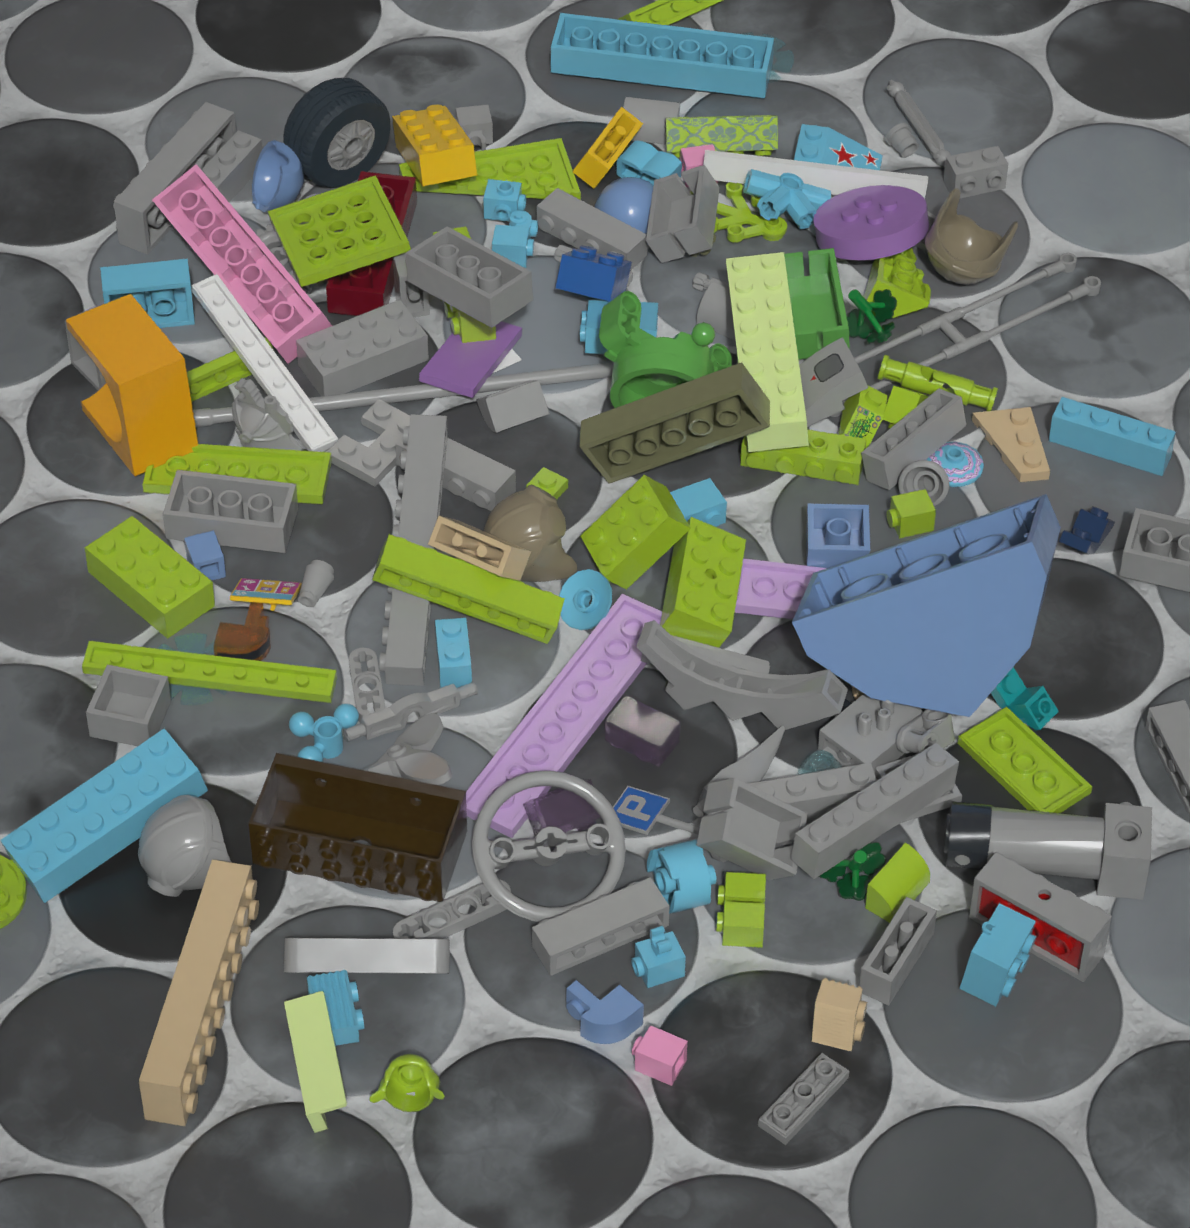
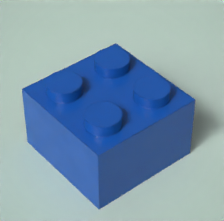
[556,245,632,302]

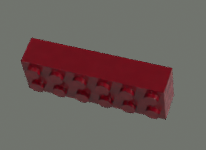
[326,171,417,316]

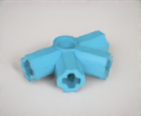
[743,169,831,229]

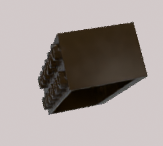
[248,753,467,902]

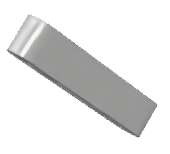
[284,938,450,974]

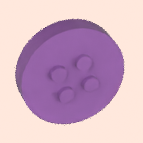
[813,185,929,260]

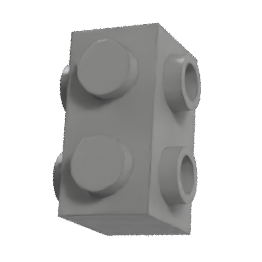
[943,146,1008,198]

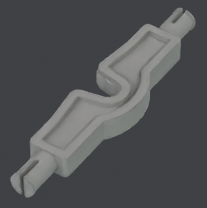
[343,682,478,742]

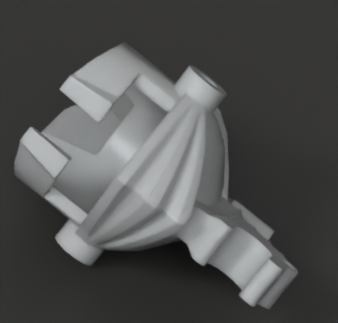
[232,378,303,451]

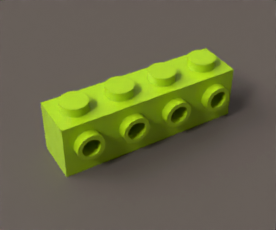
[741,429,866,485]

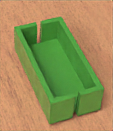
[784,248,850,360]

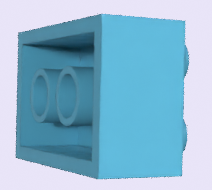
[100,259,195,328]

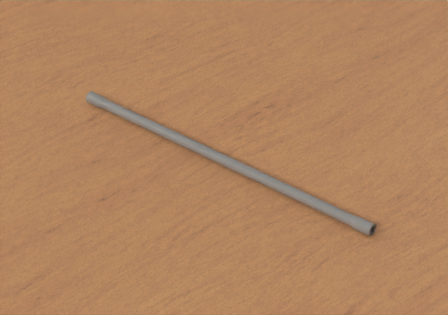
[193,362,614,427]

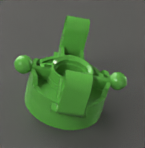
[599,291,732,408]

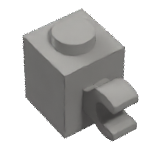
[456,105,493,150]

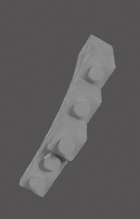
[636,620,848,730]

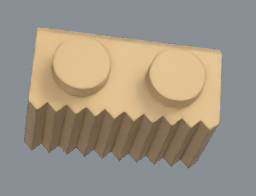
[811,978,868,1051]

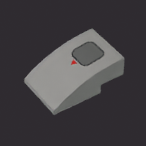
[799,337,868,427]

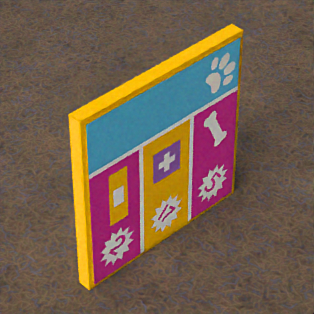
[230,578,302,611]

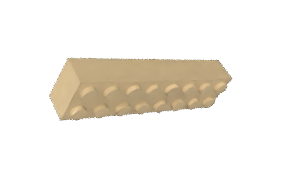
[139,860,259,1126]

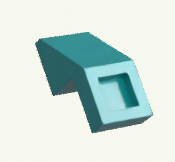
[991,667,1059,730]

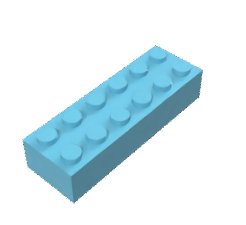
[0,728,208,903]

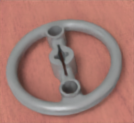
[472,771,626,922]

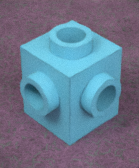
[483,179,526,222]

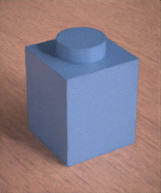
[184,530,226,581]

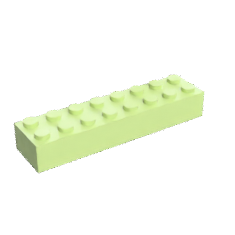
[726,252,809,452]

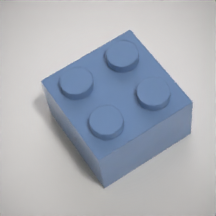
[806,503,870,568]

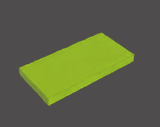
[957,707,1092,813]

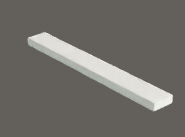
[703,150,928,199]
[192,274,338,452]

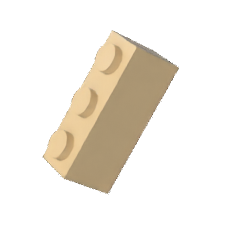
[428,516,531,581]

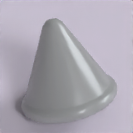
[898,460,949,506]

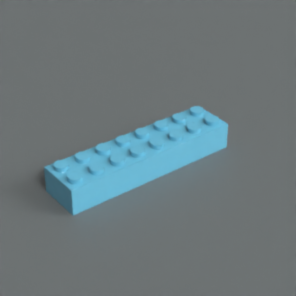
[551,13,774,98]

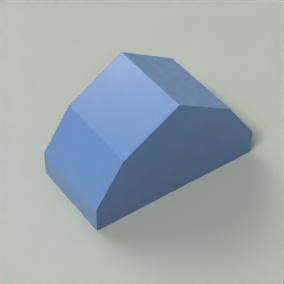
[792,494,1061,717]

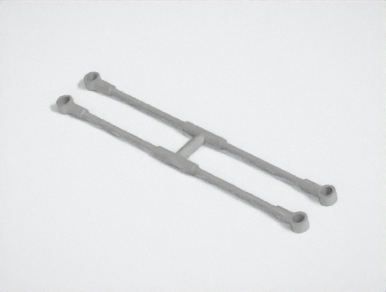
[831,253,1101,417]

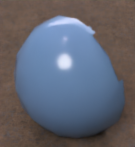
[252,140,304,213]
[595,177,654,233]

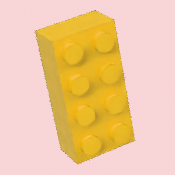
[392,104,477,186]

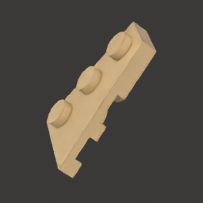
[972,407,1050,482]

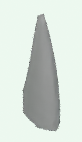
[693,725,785,818]

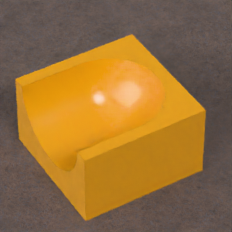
[66,293,198,476]

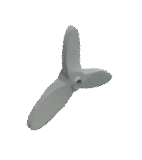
[359,713,452,785]

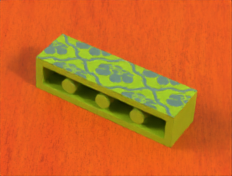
[665,115,778,157]

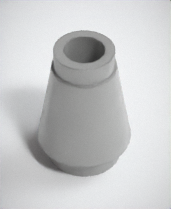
[298,560,334,607]

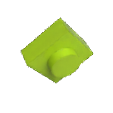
[526,467,568,499]

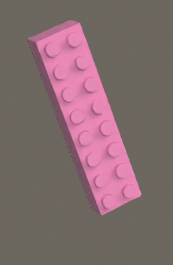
[152,164,332,364]

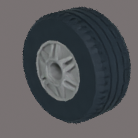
[283,78,391,187]

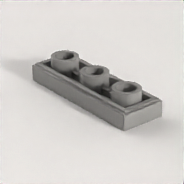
[758,1053,849,1145]

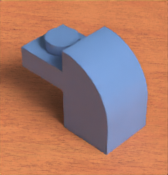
[566,980,644,1044]

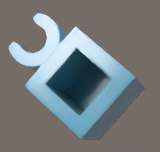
[631,926,686,988]

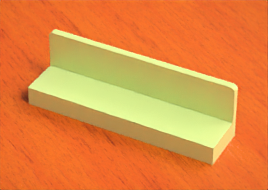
[284,991,347,1133]

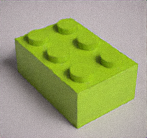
[580,475,691,590]

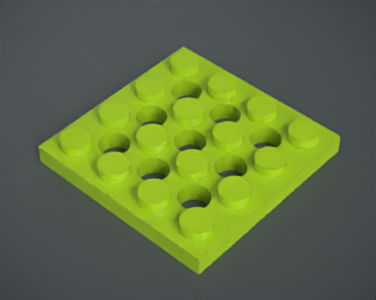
[268,175,411,287]

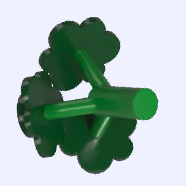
[847,289,897,344]
[819,842,886,901]

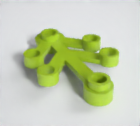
[690,182,787,243]

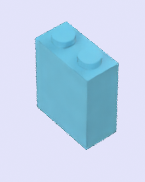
[580,300,658,354]

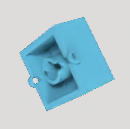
[959,903,1037,1007]

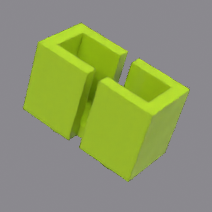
[716,872,766,948]

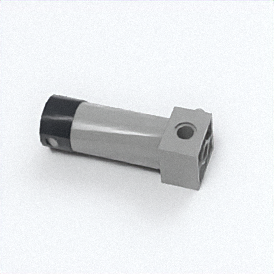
[944,801,1152,900]

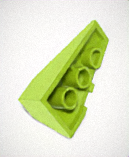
[864,247,931,318]

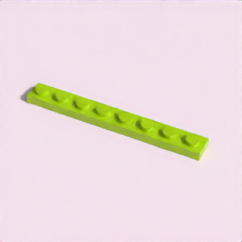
[82,641,337,703]

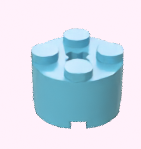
[647,839,717,914]

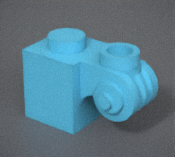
[492,210,538,268]

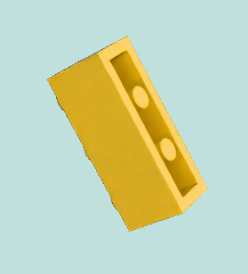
[572,106,643,188]

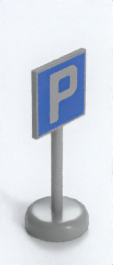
[613,786,728,862]

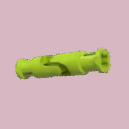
[877,355,998,411]

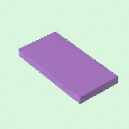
[419,321,522,398]

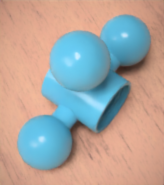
[289,704,359,762]

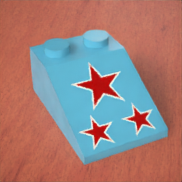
[794,124,883,170]

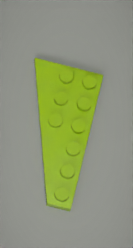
[399,138,581,200]

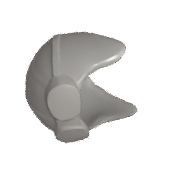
[138,795,232,897]

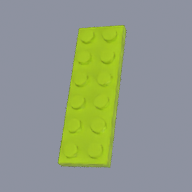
[142,444,332,504]

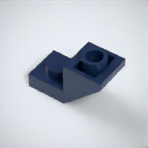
[1059,506,1115,554]

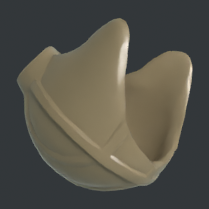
[925,188,1018,285]
[484,484,577,582]

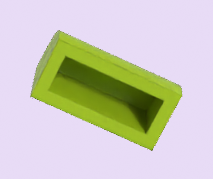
[865,842,930,923]

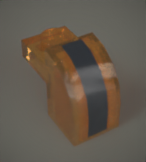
[214,602,271,661]

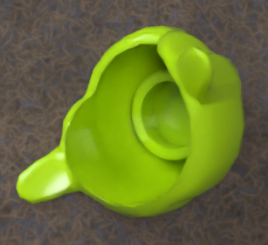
[369,1054,445,1112]

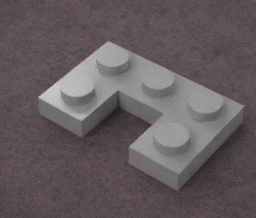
[327,399,410,487]

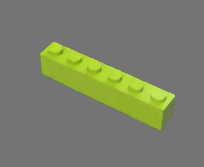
[372,534,565,644]

